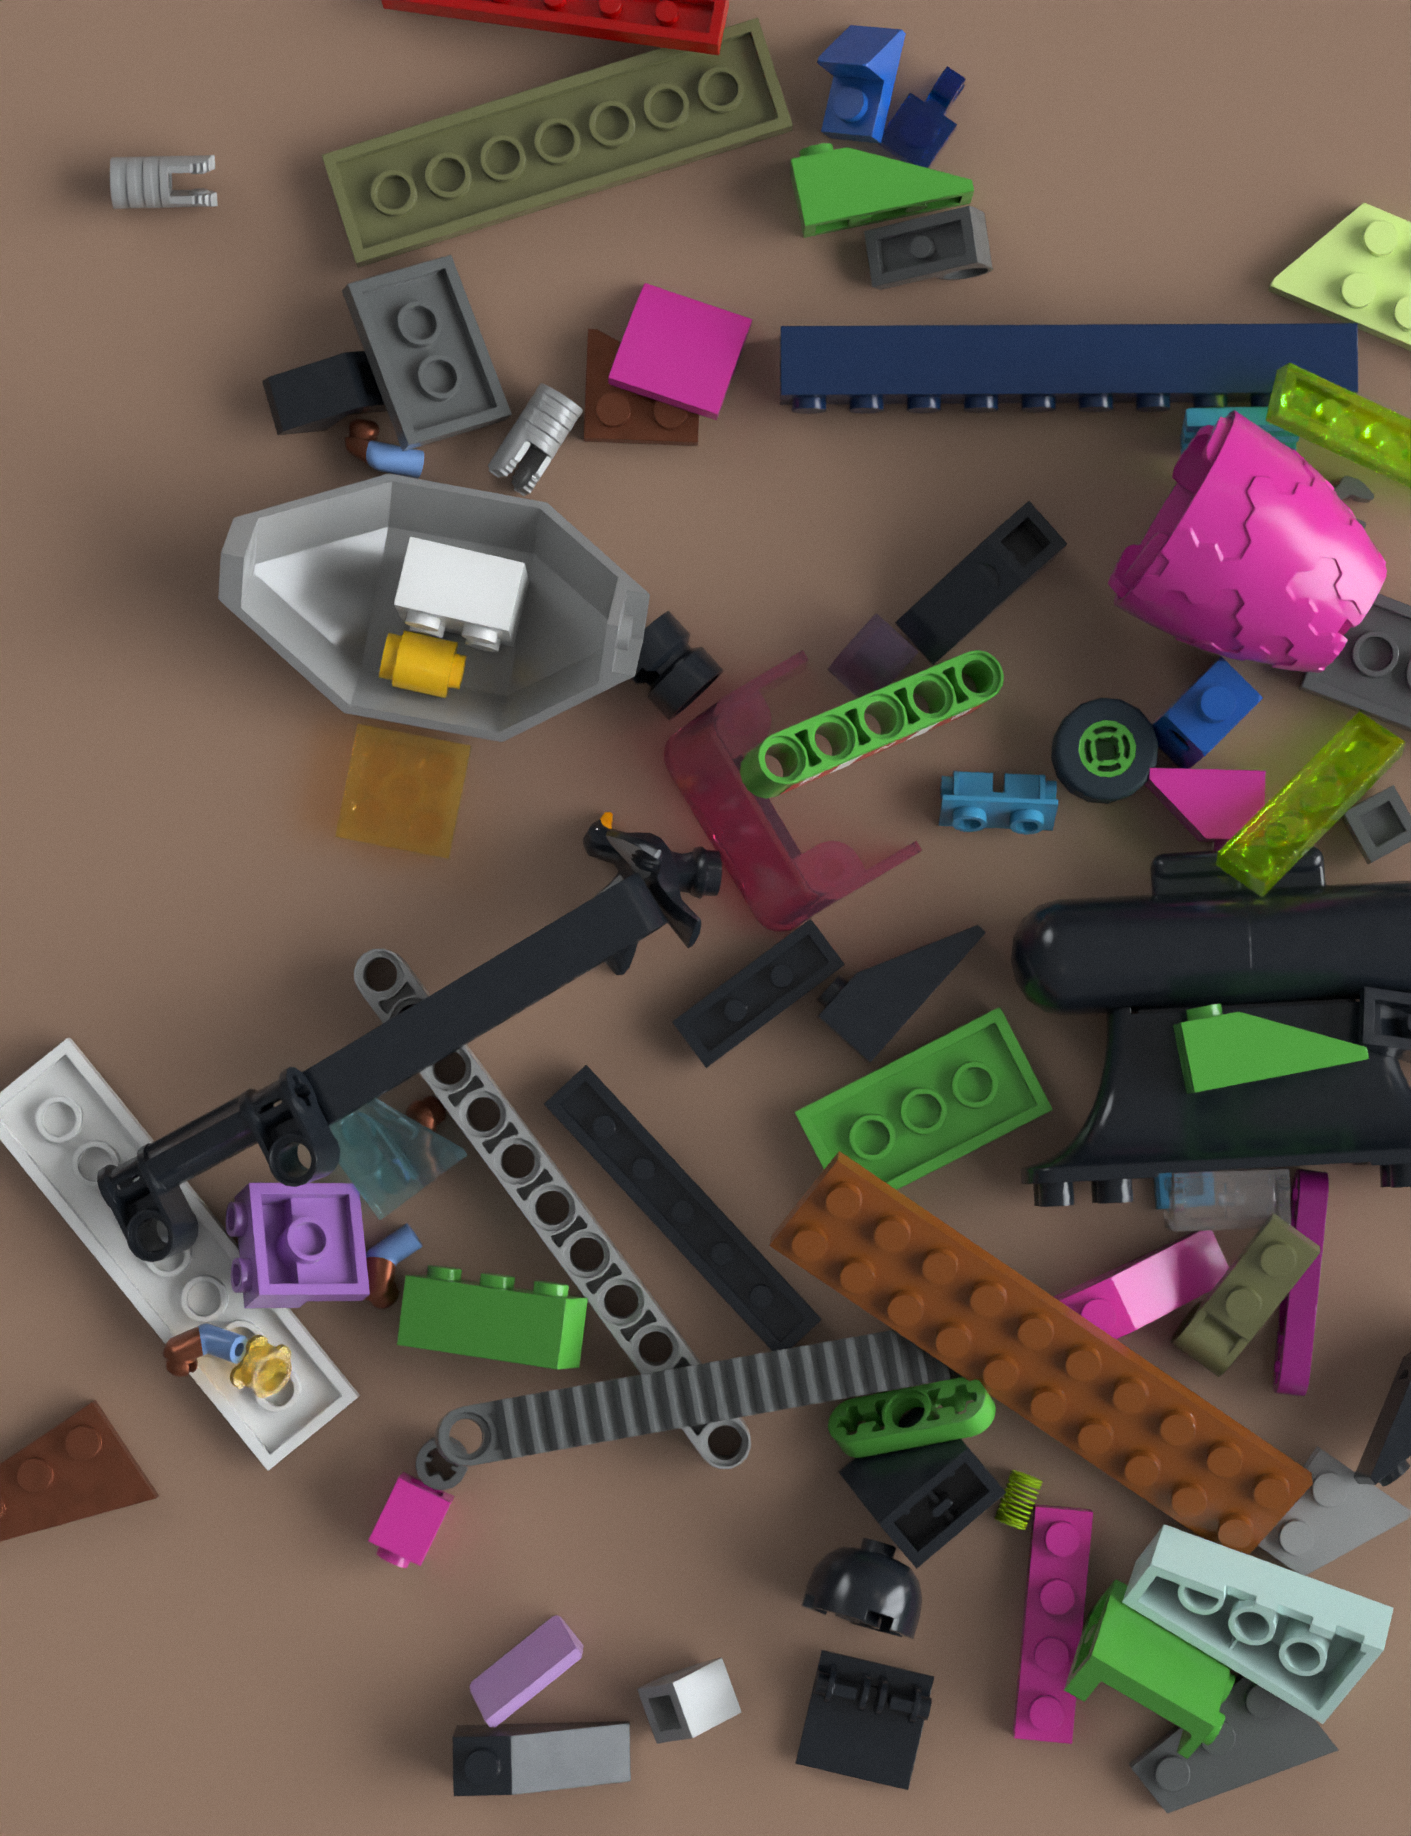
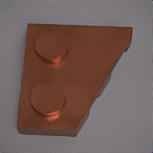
[584,329,699,446]

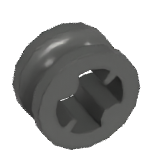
[415,1436,468,1490]

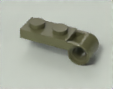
[1171,1213,1320,1377]

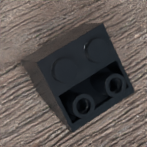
[838,1407,1006,1569]

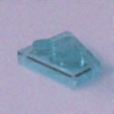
[329,1099,468,1220]

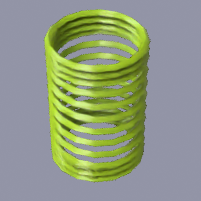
[994,1470,1043,1530]

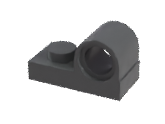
[864,206,993,290]

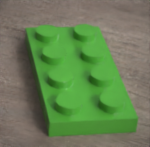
[794,1007,1053,1190]

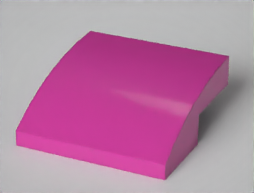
[608,283,753,421]

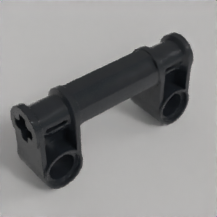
[97,1067,340,1262]

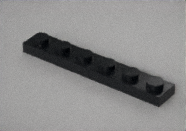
[544,1065,822,1351]

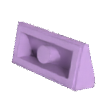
[470,1615,584,1728]

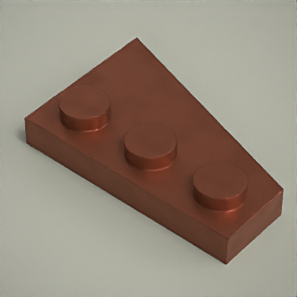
[0,1400,159,1542]

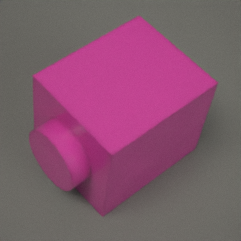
[368,1472,455,1568]

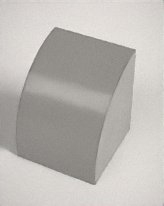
[637,1658,742,1744]

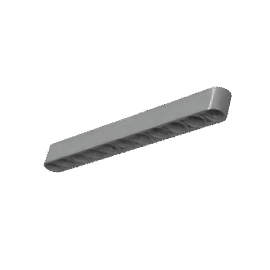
[354,948,751,1469]

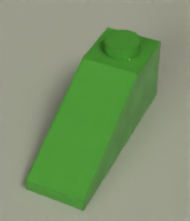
[790,143,974,238]
[1173,1003,1369,1094]

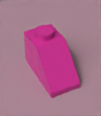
[1144,768,1266,851]

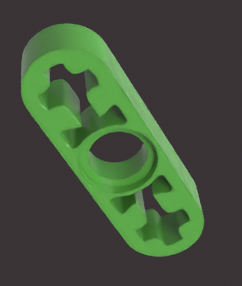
[828,1377,996,1458]

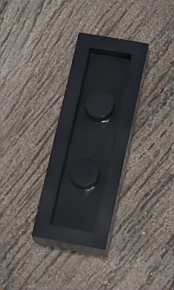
[672,919,845,1068]

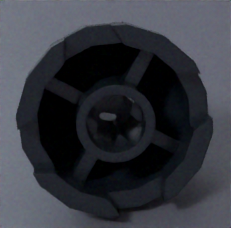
[801,1538,922,1639]

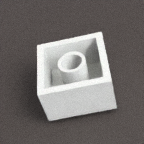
[394,537,529,652]

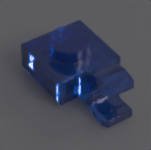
[877,66,966,168]

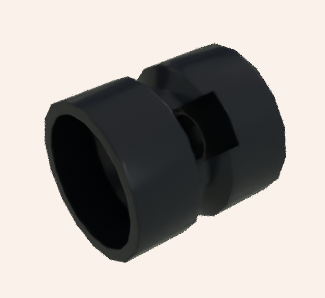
[630,611,723,721]

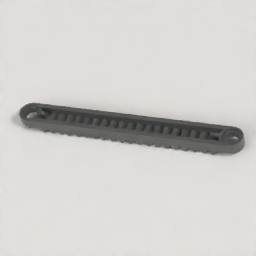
[435,1330,963,1466]

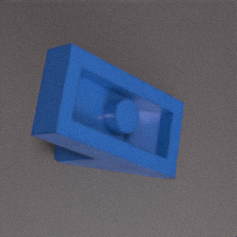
[817,25,906,144]

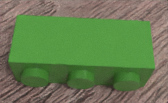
[397,1265,588,1370]

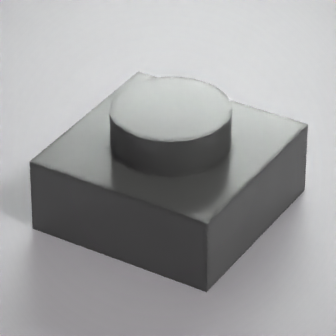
[1340,785,1411,864]

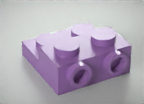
[226,1183,370,1308]

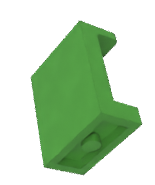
[1064,1579,1236,1759]

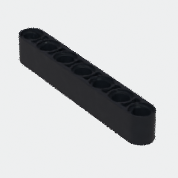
[302,872,668,1126]

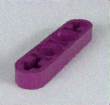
[1273,1169,1329,1396]

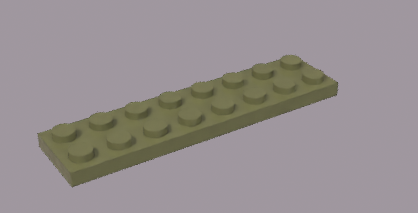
[322,17,793,268]

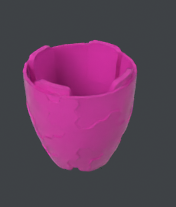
[1108,410,1387,673]

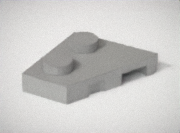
[1258,1446,1411,1576]

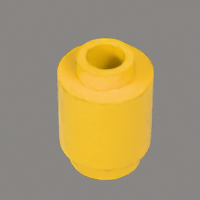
[379,630,467,698]

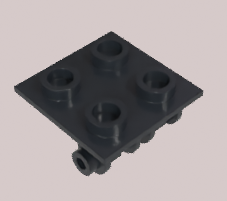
[795,1650,934,1790]

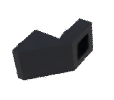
[262,351,387,435]

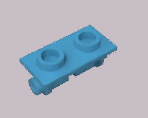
[938,771,1058,835]

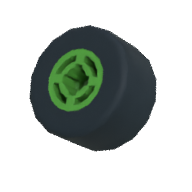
[1051,698,1158,804]

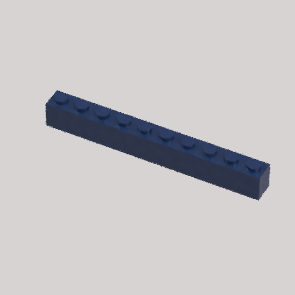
[780,323,1358,414]

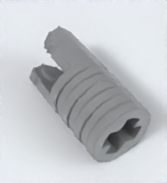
[110,155,218,209]
[488,383,583,496]

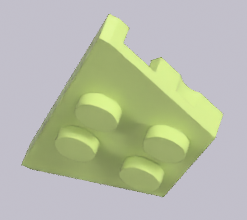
[1268,202,1411,351]

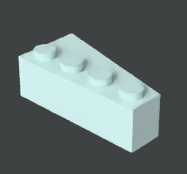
[1122,1524,1394,1724]

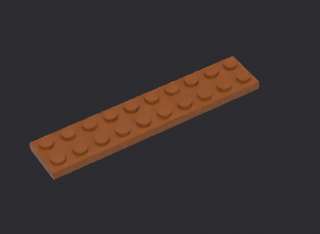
[769,1151,1313,1555]

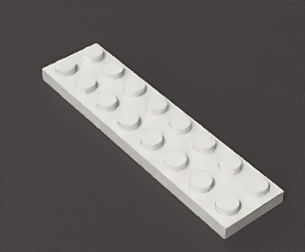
[0,1038,360,1471]

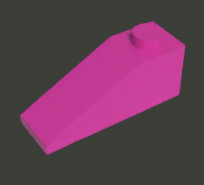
[1053,1225,1229,1339]

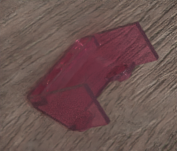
[664,650,922,932]

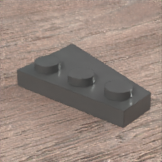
[1129,1674,1339,1814]

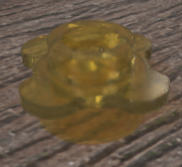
[230,1334,292,1398]

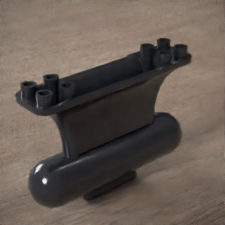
[1011,845,1411,1207]

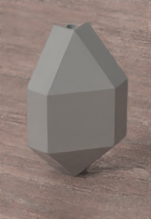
[218,474,650,742]

